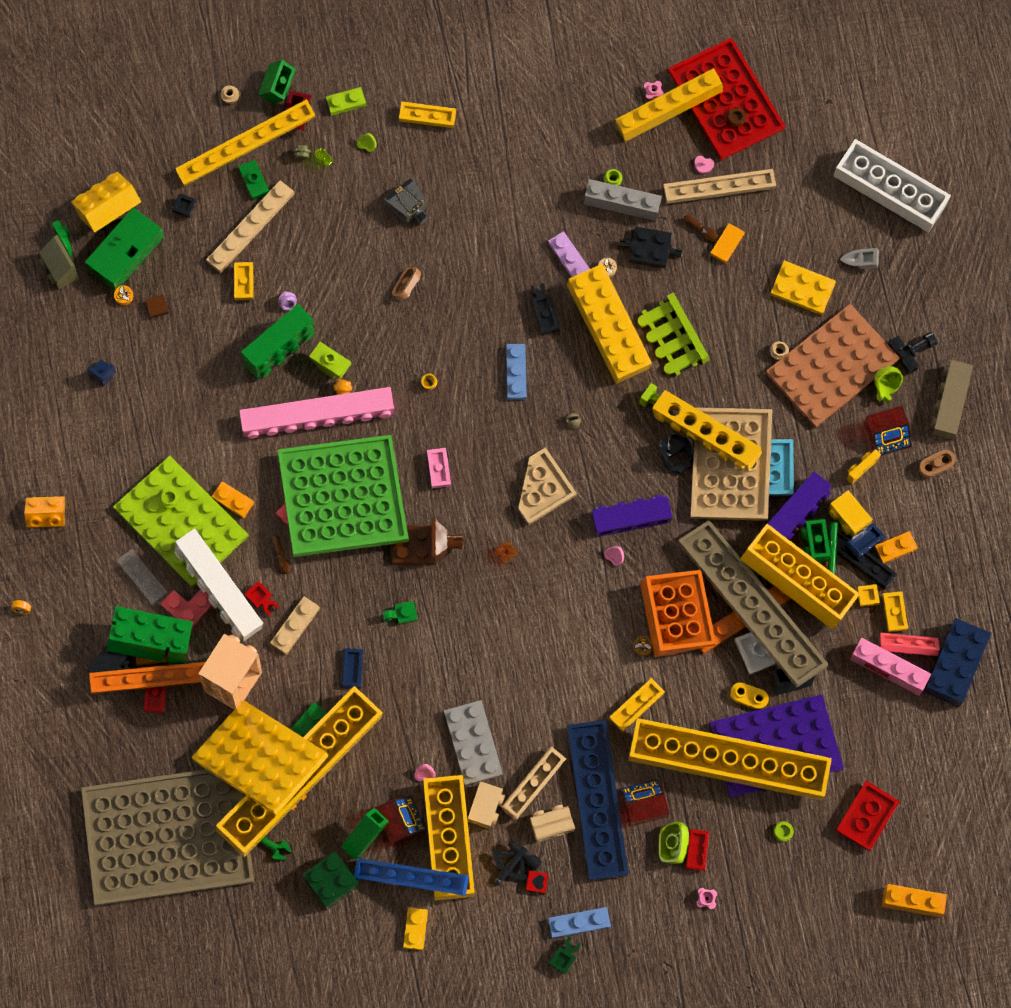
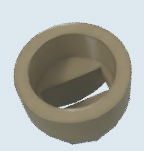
[566,413,581,429]

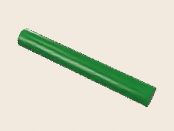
[828,523,838,575]

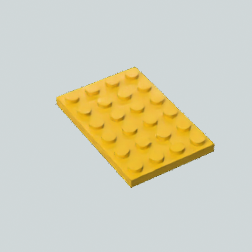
[191,700,328,815]

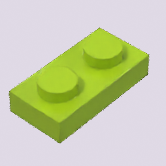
[326,87,366,116]

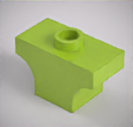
[309,342,351,379]

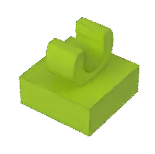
[639,383,660,408]

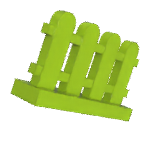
[638,292,710,376]

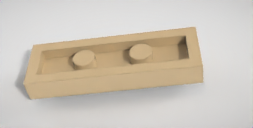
[270,596,320,655]

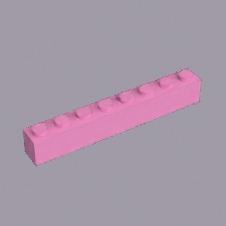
[240,387,394,439]

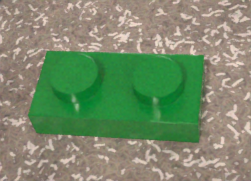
[291,702,328,737]

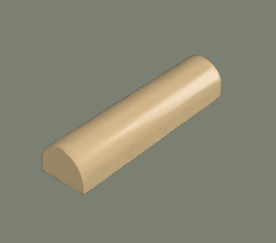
[501,746,566,820]

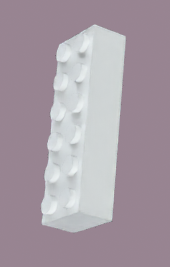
[834,139,951,233]
[174,529,263,642]

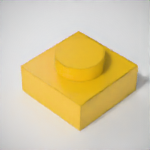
[857,584,880,607]

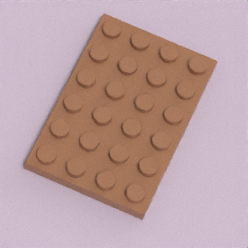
[766,304,900,428]

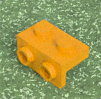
[24,496,65,527]

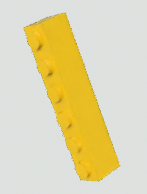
[615,68,723,142]

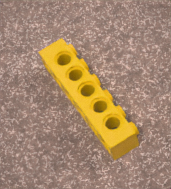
[652,390,762,471]

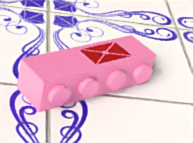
[850,638,931,696]

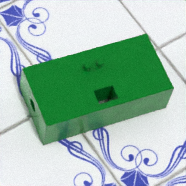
[85,207,164,291]

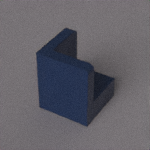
[87,359,116,386]

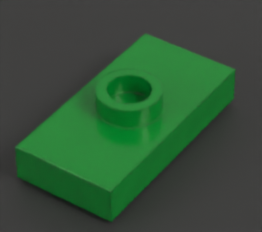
[238,160,270,200]

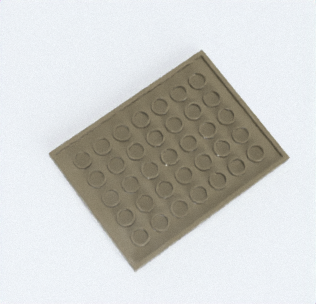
[81,770,255,906]

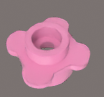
[644,81,664,99]
[696,888,717,909]

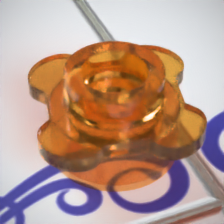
[495,541,518,563]

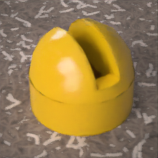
[421,374,437,390]

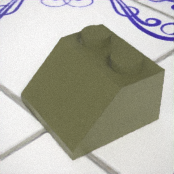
[39,235,79,289]

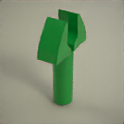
[259,837,291,861]

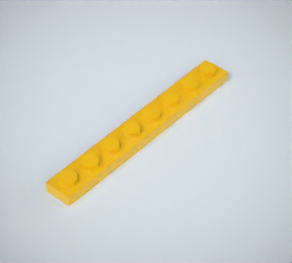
[175,99,316,186]

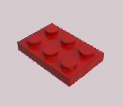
[836,781,900,852]

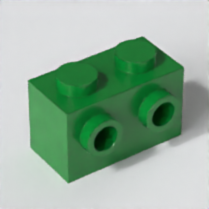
[258,60,296,104]
[801,519,831,563]

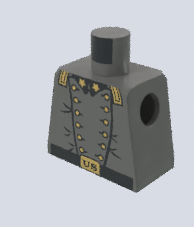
[384,178,429,225]

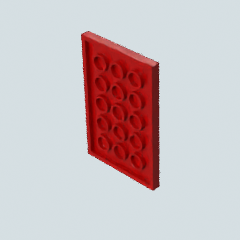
[668,37,786,161]

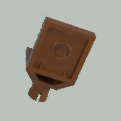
[393,519,463,565]

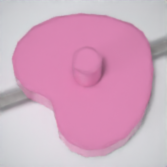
[695,156,714,174]
[604,546,624,566]
[414,764,436,781]

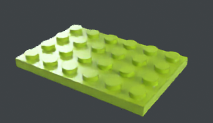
[113,456,249,588]

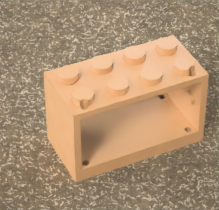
[198,634,262,709]

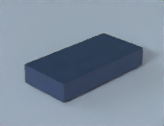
[845,523,885,559]
[341,648,364,689]

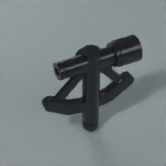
[492,839,542,886]

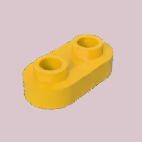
[730,683,769,710]

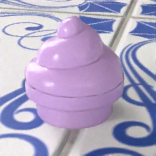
[278,291,297,311]

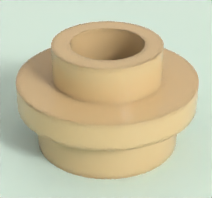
[221,85,239,104]
[770,341,789,360]

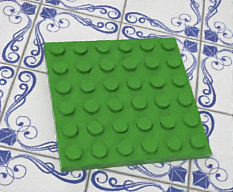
[278,435,409,557]

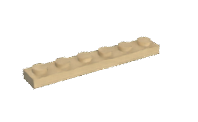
[663,169,776,204]
[206,181,294,273]

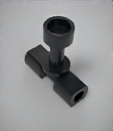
[888,332,938,375]

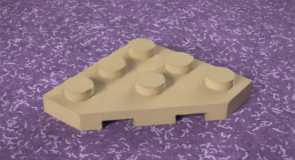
[518,447,577,525]

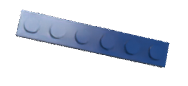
[354,858,469,896]

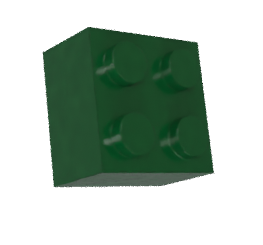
[303,851,359,910]

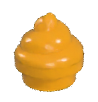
[333,379,353,395]

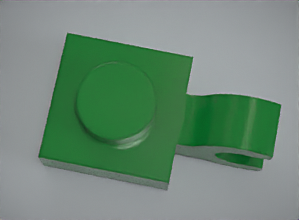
[382,601,418,625]

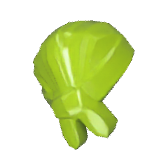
[874,366,903,404]

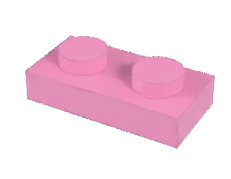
[427,448,451,488]

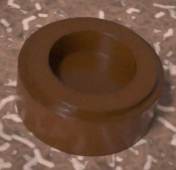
[727,108,746,127]

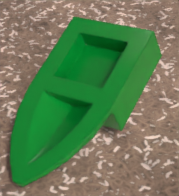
[52,220,72,258]

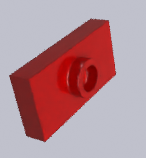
[685,829,709,872]

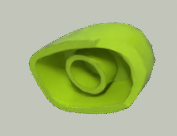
[659,821,689,864]

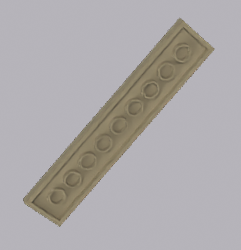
[678,520,828,688]

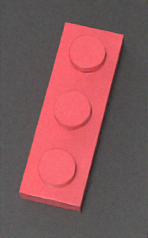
[879,633,939,656]

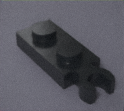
[531,283,560,335]

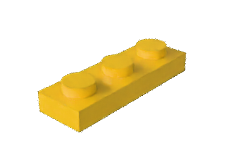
[399,102,456,128]
[609,678,665,733]

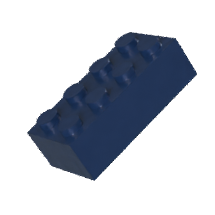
[923,618,991,707]

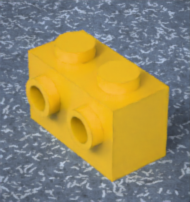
[828,490,873,538]

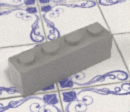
[584,179,662,221]

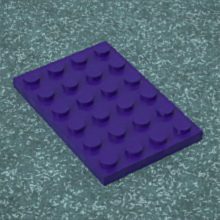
[709,694,844,798]

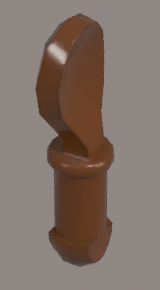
[684,215,718,242]
[272,535,290,574]

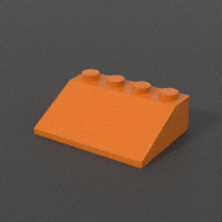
[640,570,716,657]

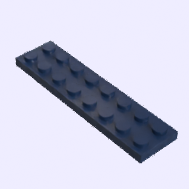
[567,720,629,881]

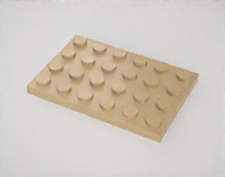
[691,408,772,521]

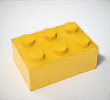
[71,171,141,232]

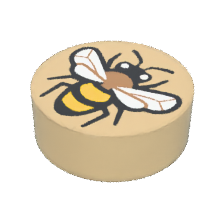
[598,258,617,277]

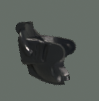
[659,432,694,474]

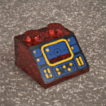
[864,406,912,456]
[620,779,670,827]
[375,796,427,847]

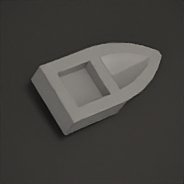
[840,248,879,269]

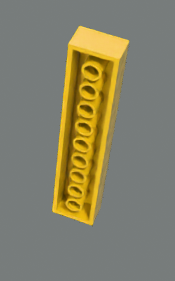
[215,686,383,857]
[628,718,832,801]

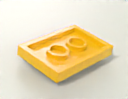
[770,260,836,316]

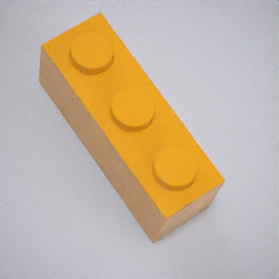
[881,884,947,918]

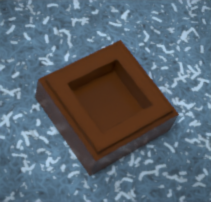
[146,295,169,319]

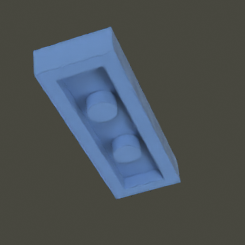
[506,344,527,400]
[548,907,611,939]

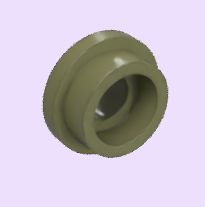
[293,145,311,158]

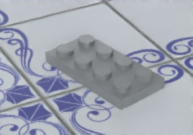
[444,700,503,786]

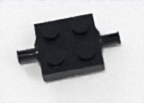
[619,226,682,269]

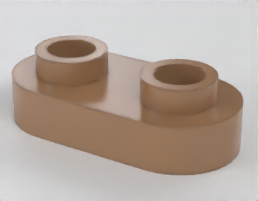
[392,266,421,300]
[919,450,956,478]

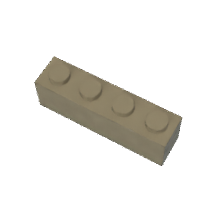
[930,360,973,440]

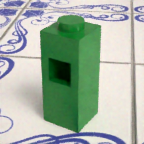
[341,808,389,860]

